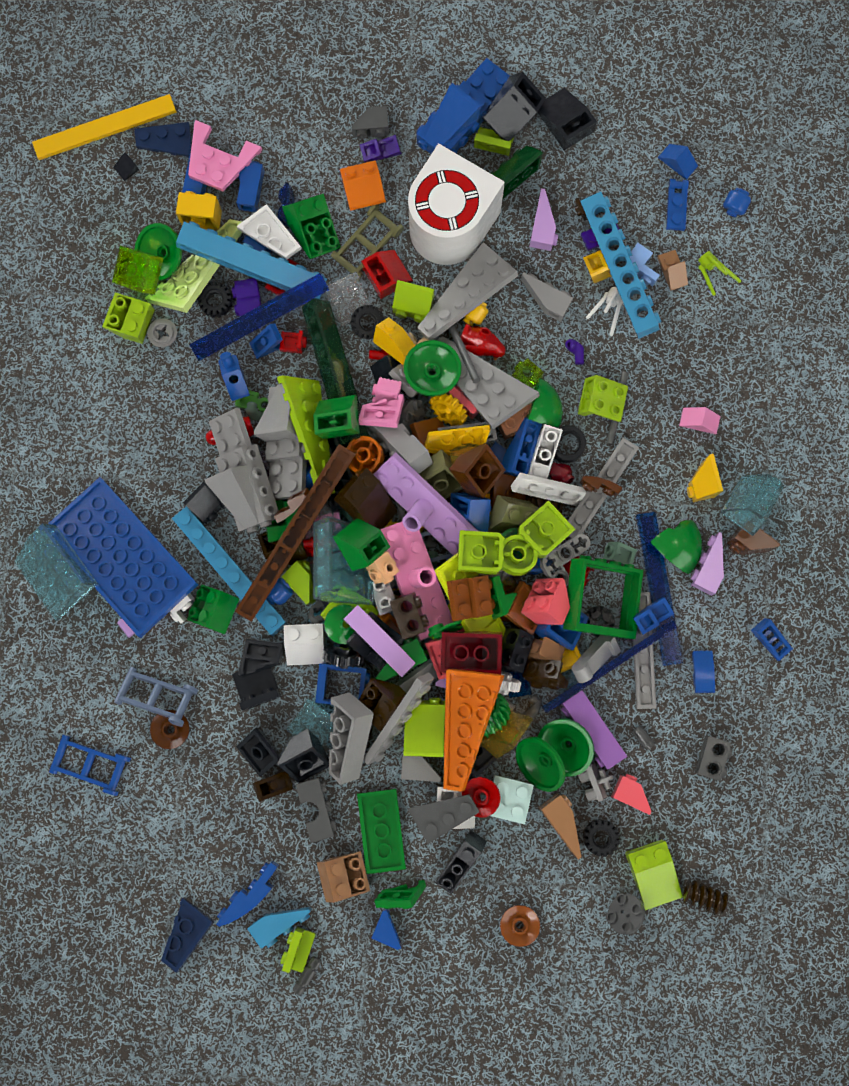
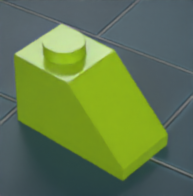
[281,560,316,605]

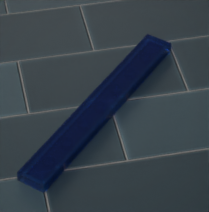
[189,272,330,361]
[636,512,683,666]
[542,621,677,713]

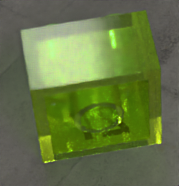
[112,246,164,295]

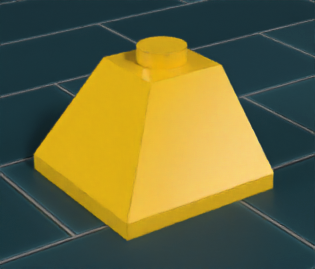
[687,454,723,502]

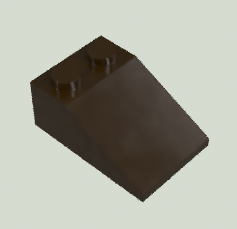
[334,468,397,529]

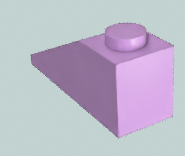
[529,188,558,251]

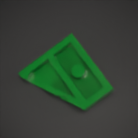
[374,880,426,909]

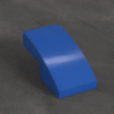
[633,597,674,635]
[692,651,715,693]

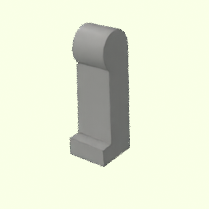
[571,635,621,683]

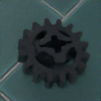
[322,643,365,669]

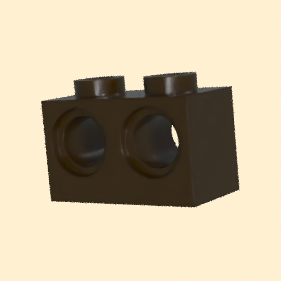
[390,592,429,639]

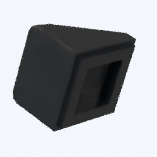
[113,152,139,181]

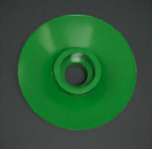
[324,604,355,644]

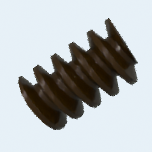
[683,879,729,916]

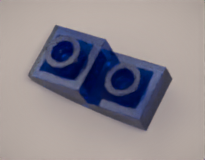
[278,182,295,227]

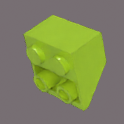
[102,292,155,344]

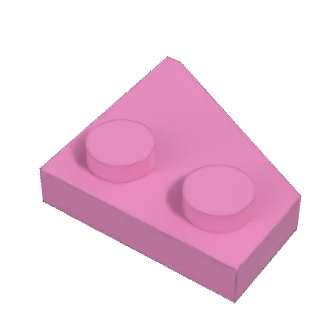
[358,394,405,428]

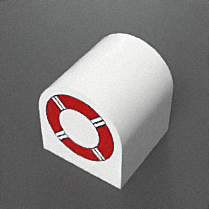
[408,143,505,265]

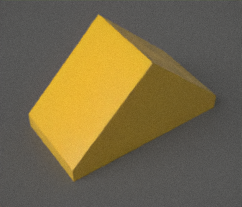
[583,250,611,283]

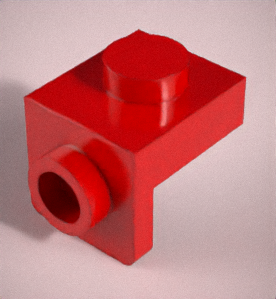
[279,330,307,354]

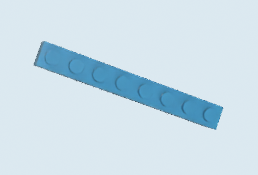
[176,221,327,304]
[172,506,288,636]

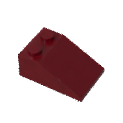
[441,631,503,675]

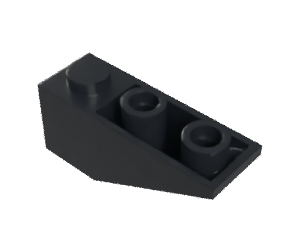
[435,830,487,894]

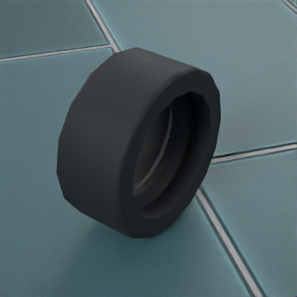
[554,425,586,463]

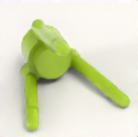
[698,251,741,296]

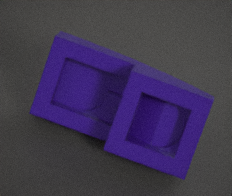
[360,135,402,163]

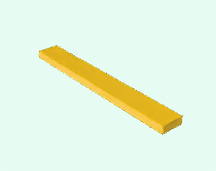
[32,94,177,160]

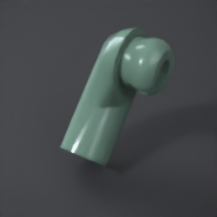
[245,402,263,421]

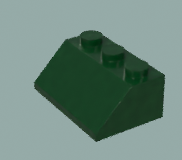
[490,145,543,200]

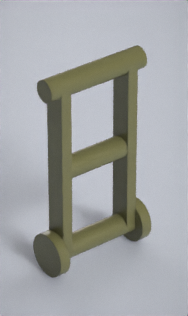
[331,204,404,280]

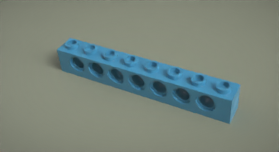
[581,192,661,339]

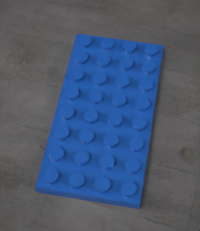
[43,477,199,638]

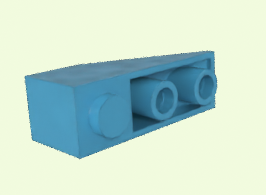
[247,907,312,949]

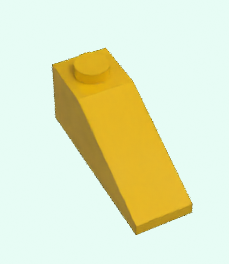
[373,317,415,365]

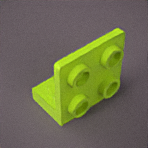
[578,375,628,422]

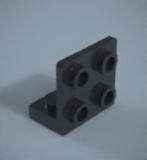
[346,612,405,670]
[232,668,282,711]

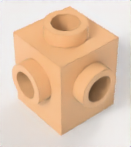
[366,551,400,584]

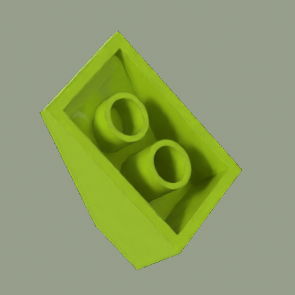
[625,839,683,910]

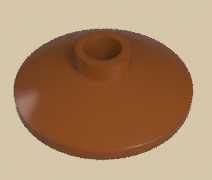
[500,905,540,947]

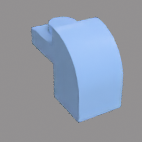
[629,243,660,287]

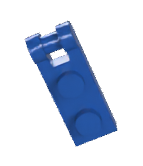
[666,179,689,231]

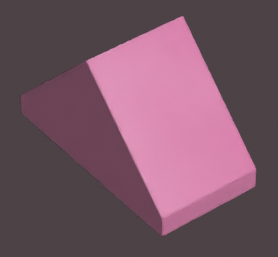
[679,407,720,434]

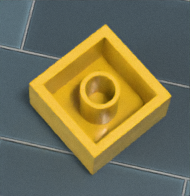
[176,191,222,231]

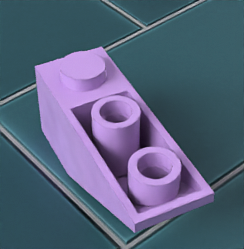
[690,532,724,596]

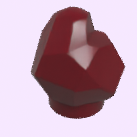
[549,462,575,484]

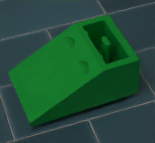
[282,193,341,259]

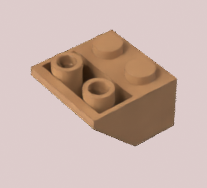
[317,851,370,903]

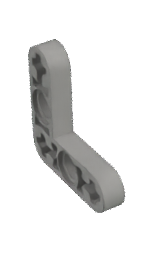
[540,534,590,591]

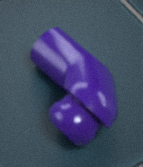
[565,339,584,365]

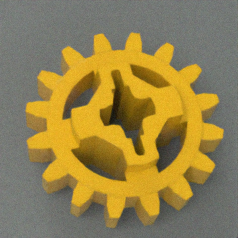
[429,394,468,426]

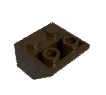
[359,678,407,732]

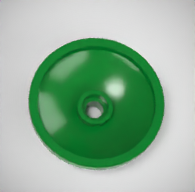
[134,223,182,280]
[404,340,461,397]
[538,719,594,777]
[516,737,565,792]

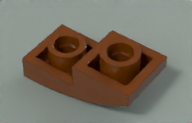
[580,476,622,497]

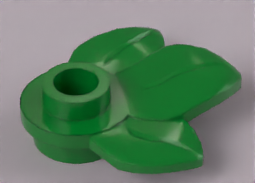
[428,620,463,640]

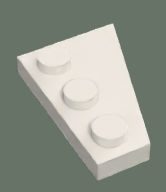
[237,204,301,260]

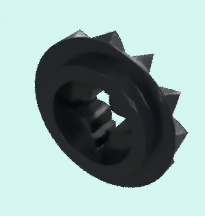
[586,606,615,637]

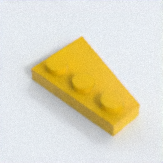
[424,425,490,457]

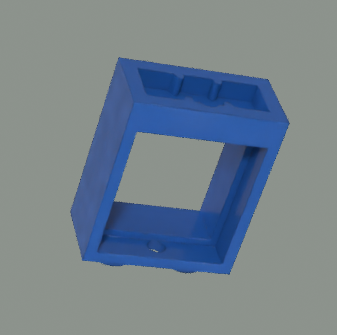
[315,664,370,704]

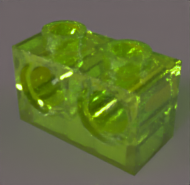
[508,358,544,389]

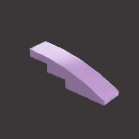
[344,605,416,677]

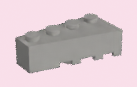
[368,423,433,474]
[329,692,374,785]

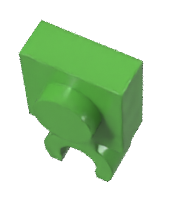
[235,390,268,413]

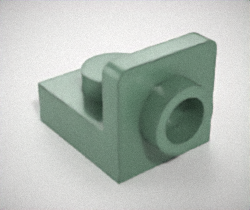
[603,542,637,566]

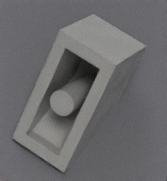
[401,756,441,782]

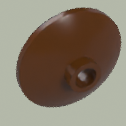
[150,710,190,749]

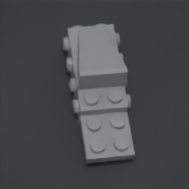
[254,384,309,501]
[205,408,278,533]

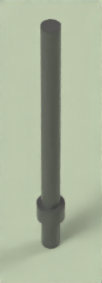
[434,294,480,383]

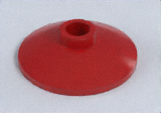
[462,777,501,818]

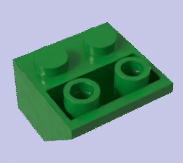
[313,395,360,439]
[333,518,390,571]
[187,584,239,634]

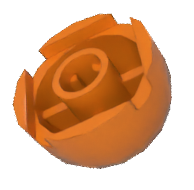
[347,436,385,474]

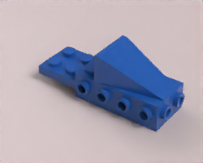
[416,58,510,154]

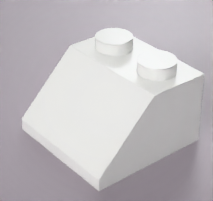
[284,624,326,666]

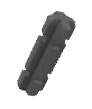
[293,956,321,995]

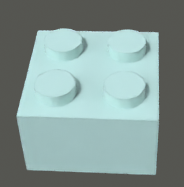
[490,775,534,824]

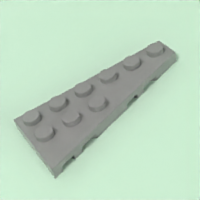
[417,242,518,340]
[437,336,540,429]

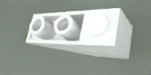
[528,424,563,479]

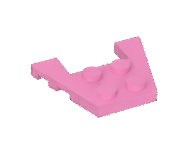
[188,120,262,192]

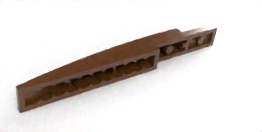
[235,444,356,622]

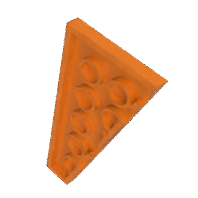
[443,669,504,792]

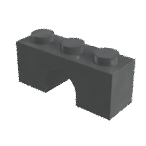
[296,777,338,843]

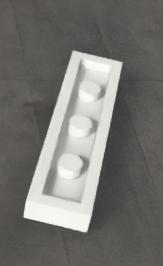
[511,473,586,506]

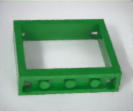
[563,555,643,640]

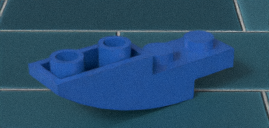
[216,861,279,927]

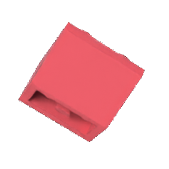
[521,578,570,625]

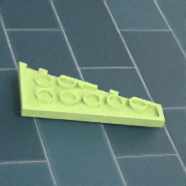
[145,219,242,313]

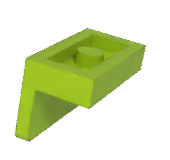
[474,127,514,156]

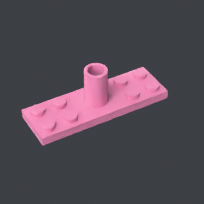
[380,521,453,641]

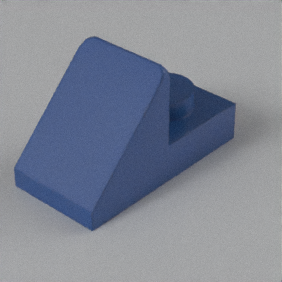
[250,323,283,359]

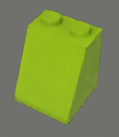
[403,698,445,757]

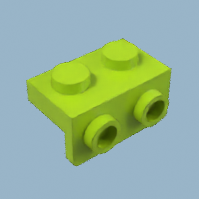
[280,927,316,973]

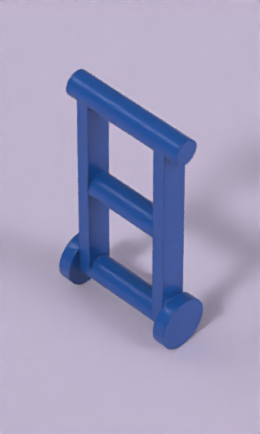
[49,734,131,796]

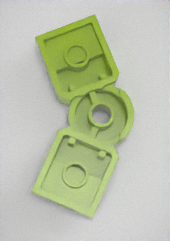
[457,500,575,576]

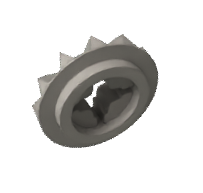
[147,318,178,349]

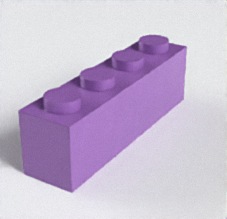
[561,690,627,770]

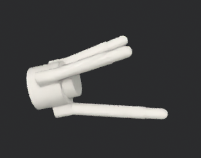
[586,287,623,336]

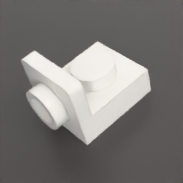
[170,593,194,623]

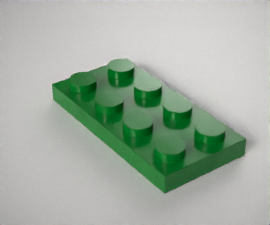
[357,789,406,874]

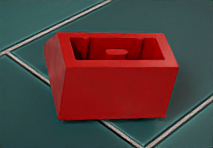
[361,250,413,299]

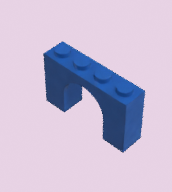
[182,153,265,212]

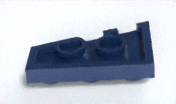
[134,122,192,158]
[161,897,214,973]

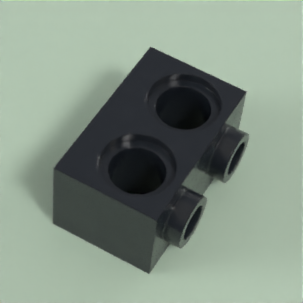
[502,628,535,673]

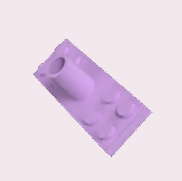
[373,452,478,556]

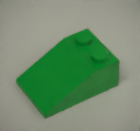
[375,637,427,681]

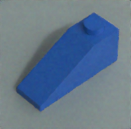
[502,417,542,477]

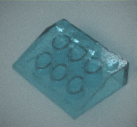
[313,517,374,605]
[14,523,98,621]

